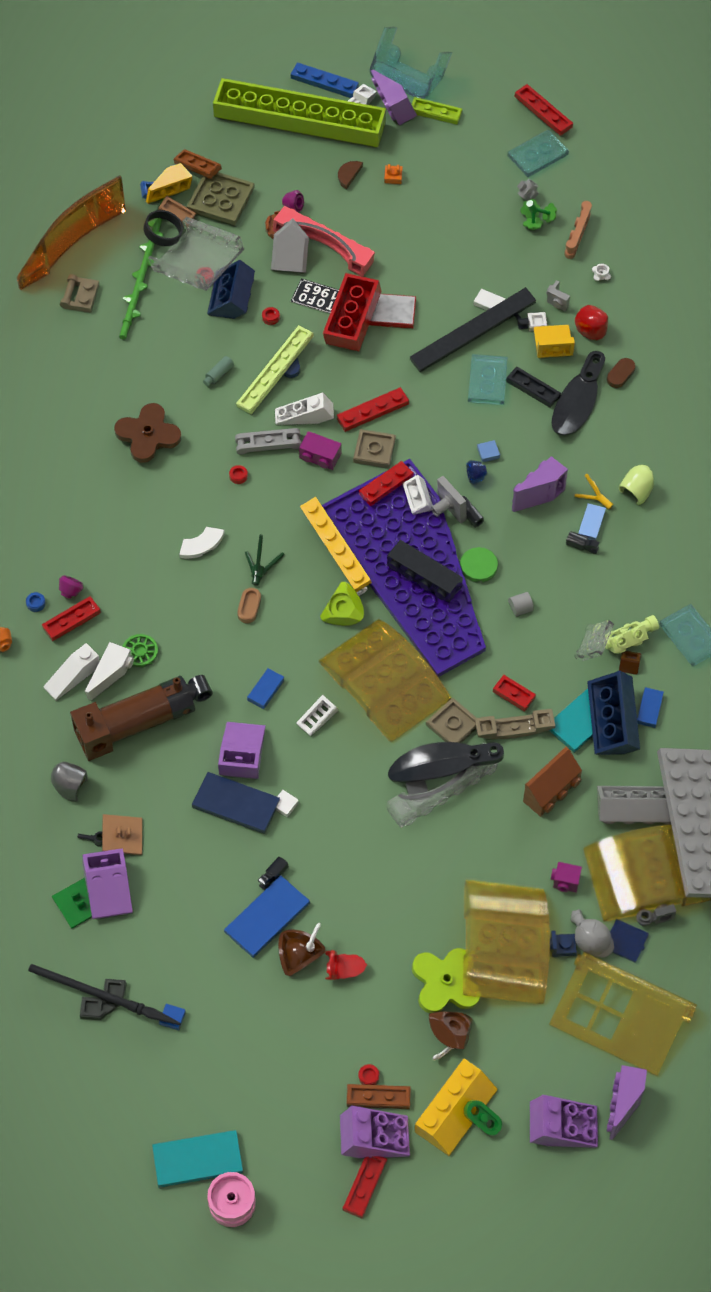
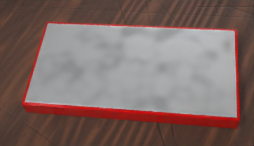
[369,294,416,329]

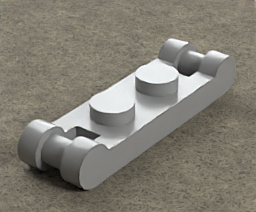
[235,428,302,455]

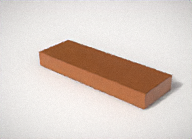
[173,149,222,179]
[347,1084,411,1109]

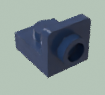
[547,931,577,957]

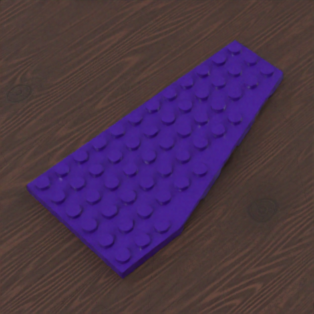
[322,459,486,678]

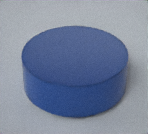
[26,592,45,612]

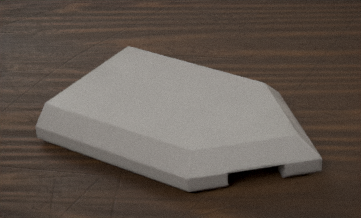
[271,218,309,273]

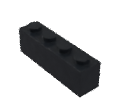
[387,540,463,603]

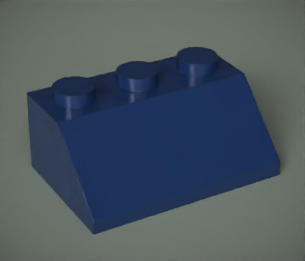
[207,260,255,319]

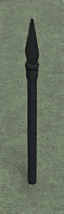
[28,964,181,1025]

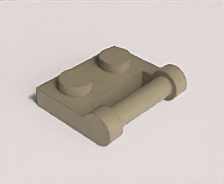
[60,274,99,313]

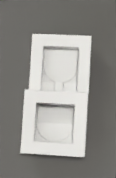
[348,84,377,105]

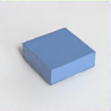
[477,440,500,463]

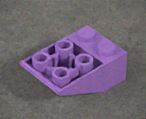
[371,70,417,125]
[512,457,568,512]
[218,722,266,779]
[82,848,133,919]
[607,1065,647,1140]
[530,1095,598,1148]
[340,1106,410,1158]

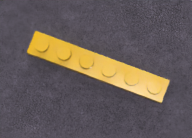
[300,497,372,592]

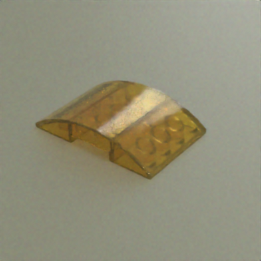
[319,619,451,742]
[583,825,711,922]
[463,879,550,1004]

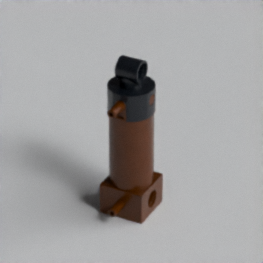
[70,675,213,761]

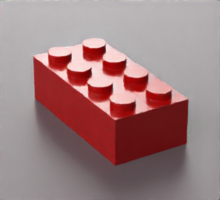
[323,273,382,352]

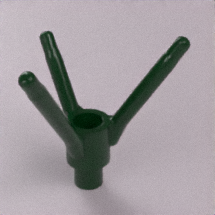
[245,534,284,586]

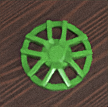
[122,634,158,668]

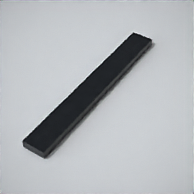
[410,287,536,372]

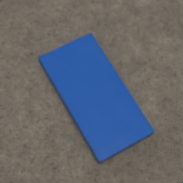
[224,875,310,958]

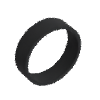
[143,210,183,246]

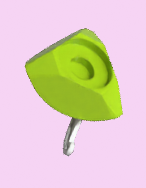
[320,582,368,626]

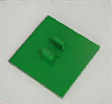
[52,878,92,929]

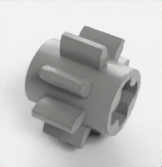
[517,179,539,201]

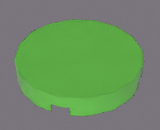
[460,547,498,582]

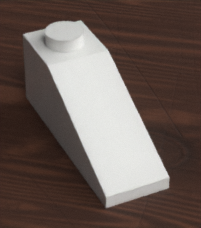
[85,642,134,700]
[43,643,100,701]

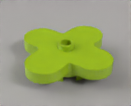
[412,948,480,1013]

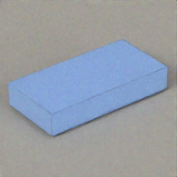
[578,503,606,540]

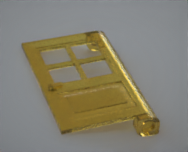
[549,952,697,1076]

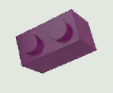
[299,431,342,470]

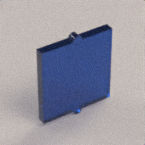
[610,919,649,963]

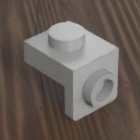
[546,280,570,311]

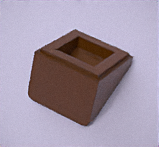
[619,651,641,675]

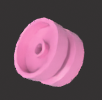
[207,1172,256,1227]

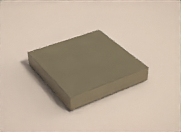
[353,429,396,468]
[426,698,476,743]

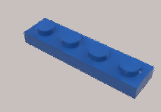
[291,62,359,98]

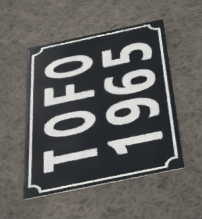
[290,278,339,313]

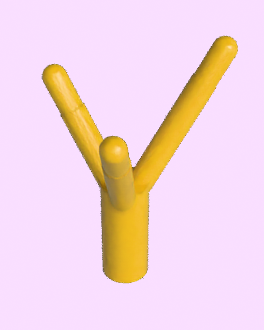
[574,474,614,510]

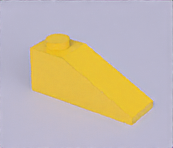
[146,163,192,204]

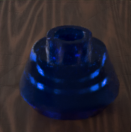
[466,460,487,485]

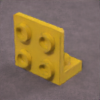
[534,325,575,358]

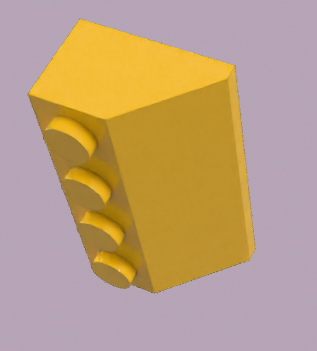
[415,1059,497,1156]

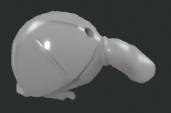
[571,909,614,958]

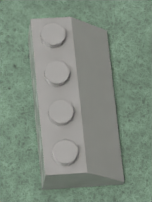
[597,786,671,825]

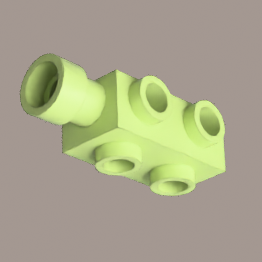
[602,615,659,654]

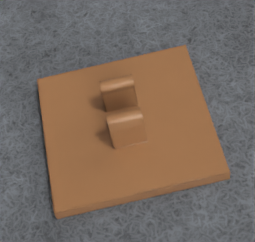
[102,814,142,855]

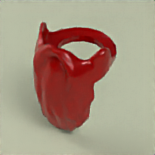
[325,950,367,980]

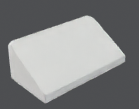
[403,475,433,514]

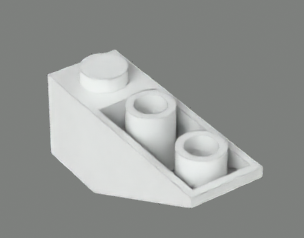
[275,393,334,425]

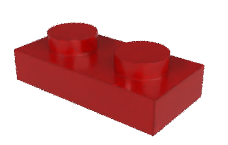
[493,675,536,712]

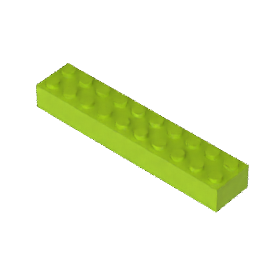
[213,78,386,147]

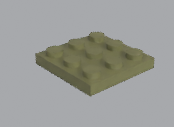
[187,172,255,225]

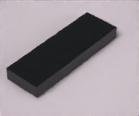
[506,366,561,408]

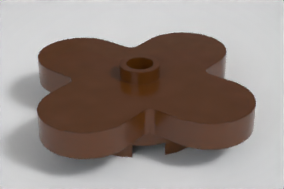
[114,403,181,463]

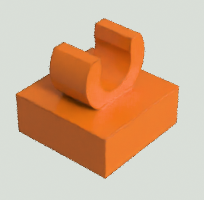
[384,164,403,184]

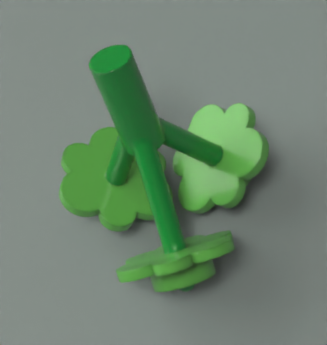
[520,199,557,230]

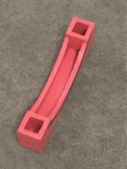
[273,206,375,277]

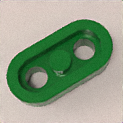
[464,1100,502,1135]

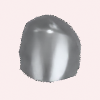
[51,762,88,801]

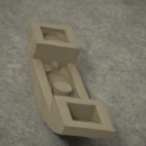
[475,709,555,739]

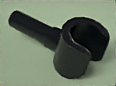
[515,314,529,329]
[77,831,102,846]

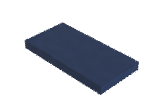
[192,772,280,834]

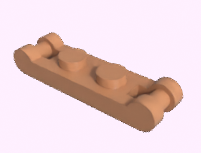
[565,201,592,259]

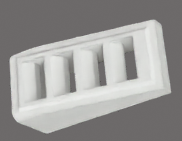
[296,695,338,736]

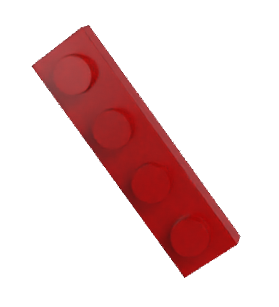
[514,84,573,136]
[337,387,409,432]

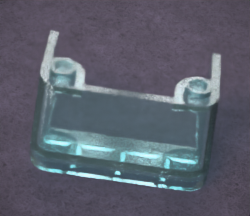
[369,26,452,99]

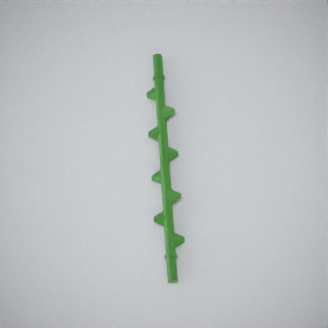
[119,198,165,340]

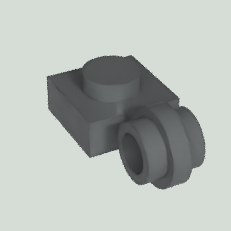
[636,904,676,926]

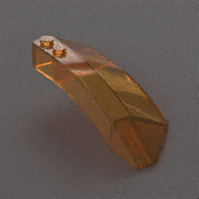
[17,175,126,290]

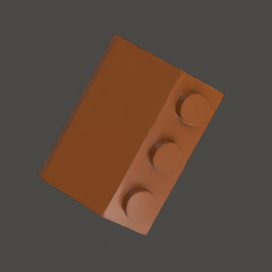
[523,747,582,817]

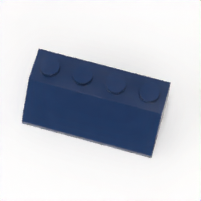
[587,671,640,755]

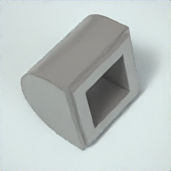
[508,592,533,617]

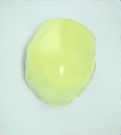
[619,465,654,505]

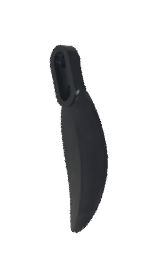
[551,351,605,435]
[388,742,504,782]

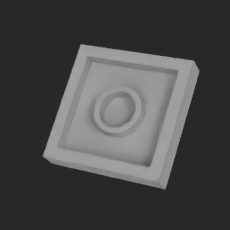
[431,476,466,524]

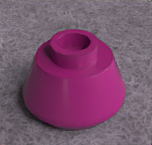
[282,190,304,213]
[59,575,84,599]

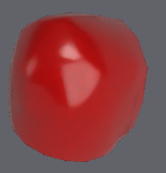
[575,305,608,340]

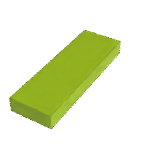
[411,97,462,125]

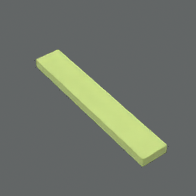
[236,325,314,415]

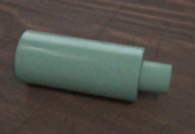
[203,356,234,386]

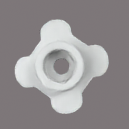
[592,264,611,281]

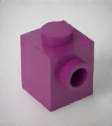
[550,862,582,893]

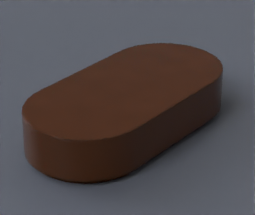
[607,358,635,388]

